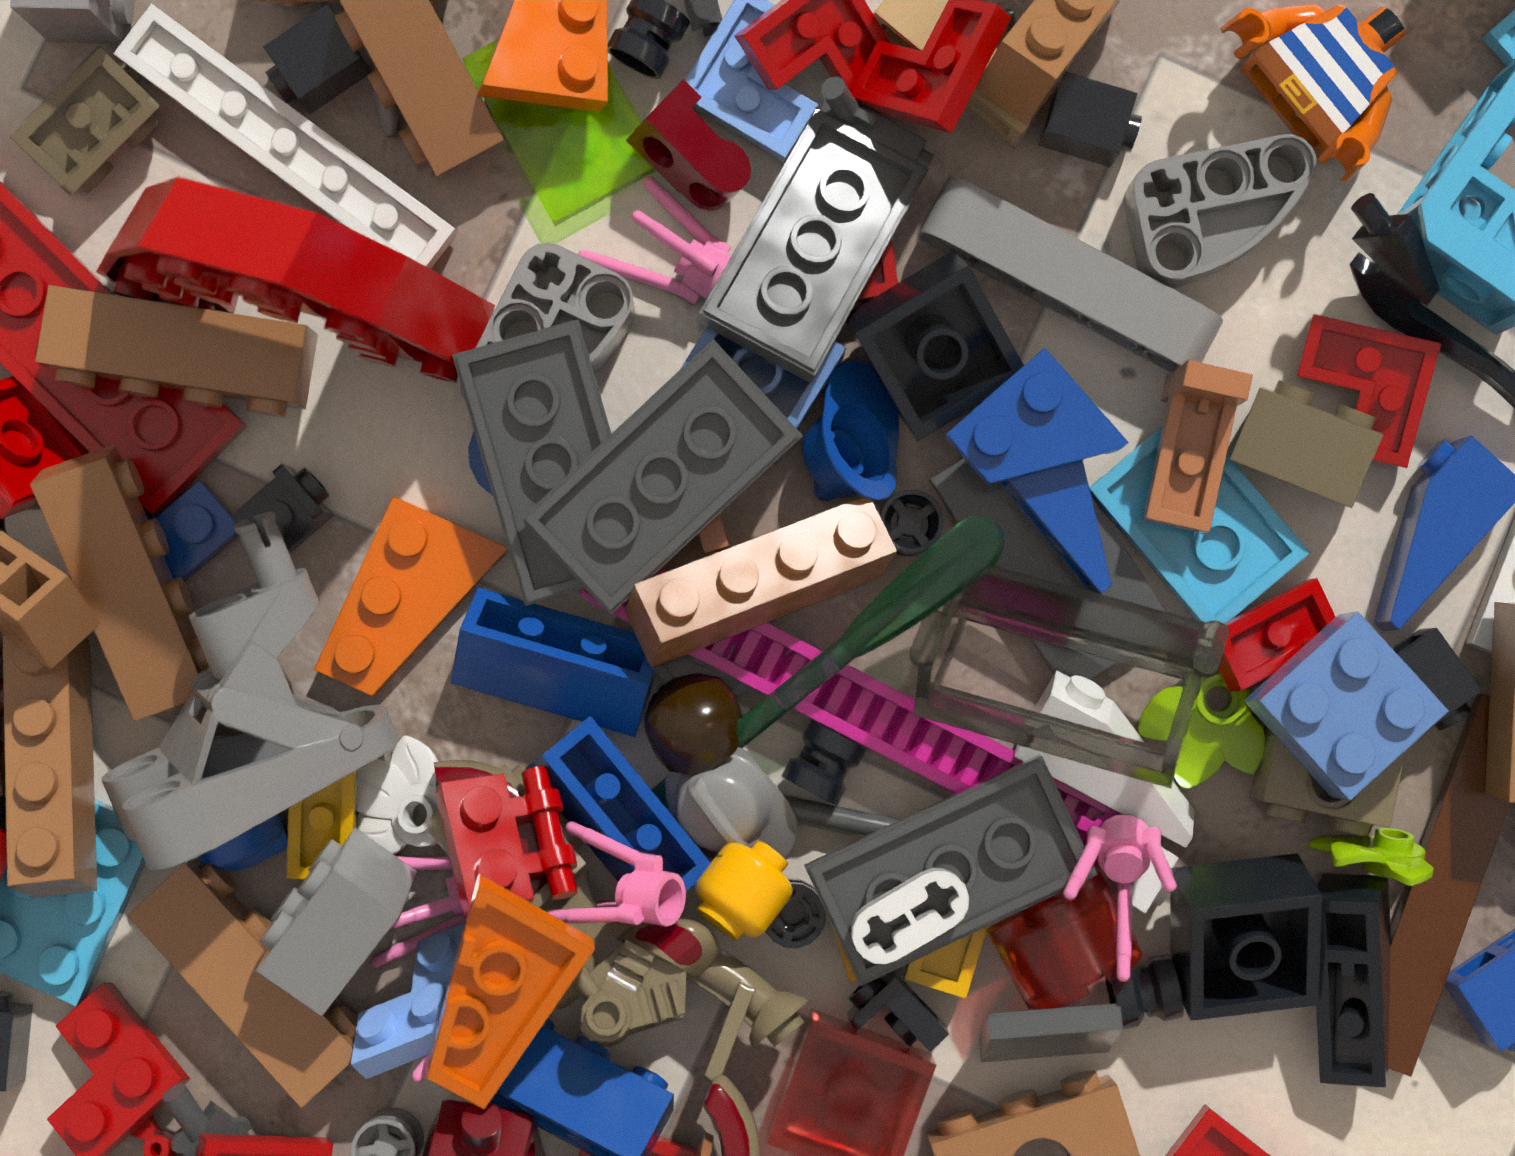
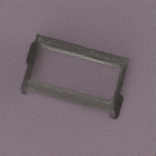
[909,557,1229,789]

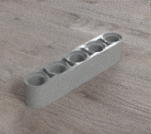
[919,177,1223,372]

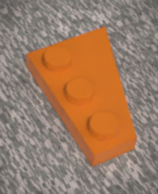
[476,0,608,112]
[314,496,509,696]
[427,874,595,1109]

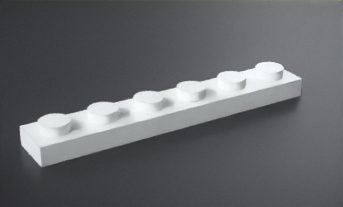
[113,3,458,269]

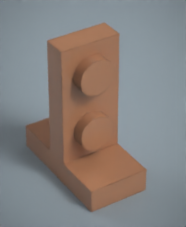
[1142,360,1253,534]

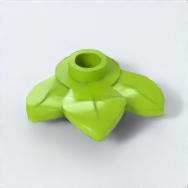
[1137,667,1265,789]
[1309,828,1434,886]

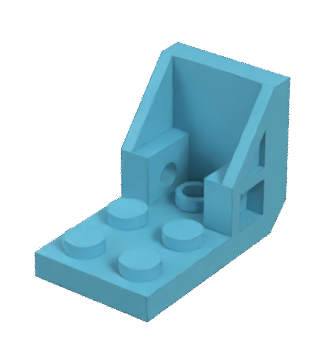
[1396,60,1515,335]

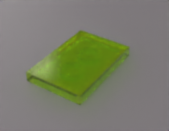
[462,39,656,226]

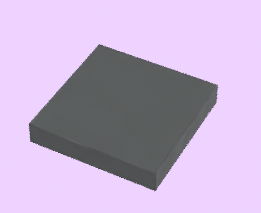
[979,1004,1123,1062]

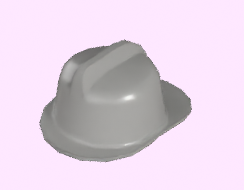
[665,747,798,860]

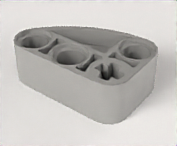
[1124,134,1317,289]
[460,243,635,400]

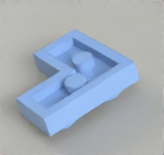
[685,0,818,163]
[351,923,465,1079]

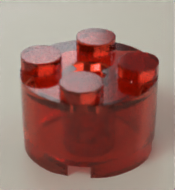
[986,870,1144,1010]

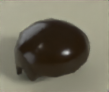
[644,673,743,775]

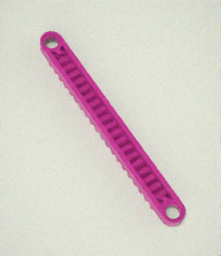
[578,568,1123,869]

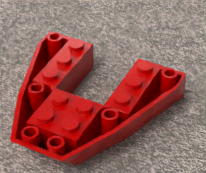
[96,177,495,383]

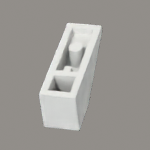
[1014,670,1195,848]

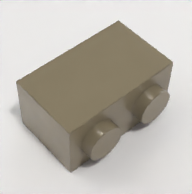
[1230,380,1384,508]

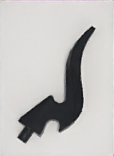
[1349,193,1515,409]

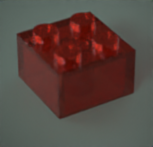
[767,1008,937,1156]

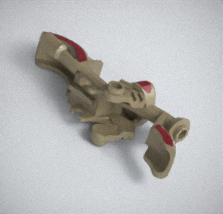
[428,760,809,1156]

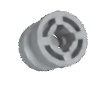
[351,1108,424,1156]

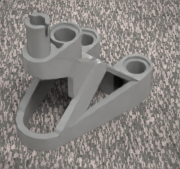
[102,511,398,870]

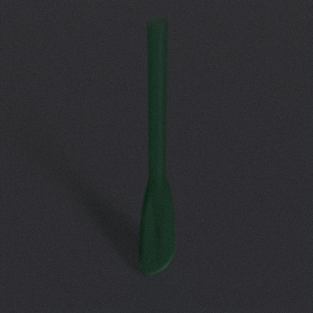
[651,515,1004,809]

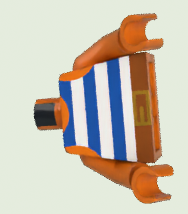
[1220,4,1405,183]

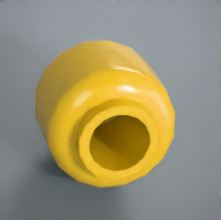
[695,840,792,941]

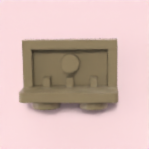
[9,45,160,196]

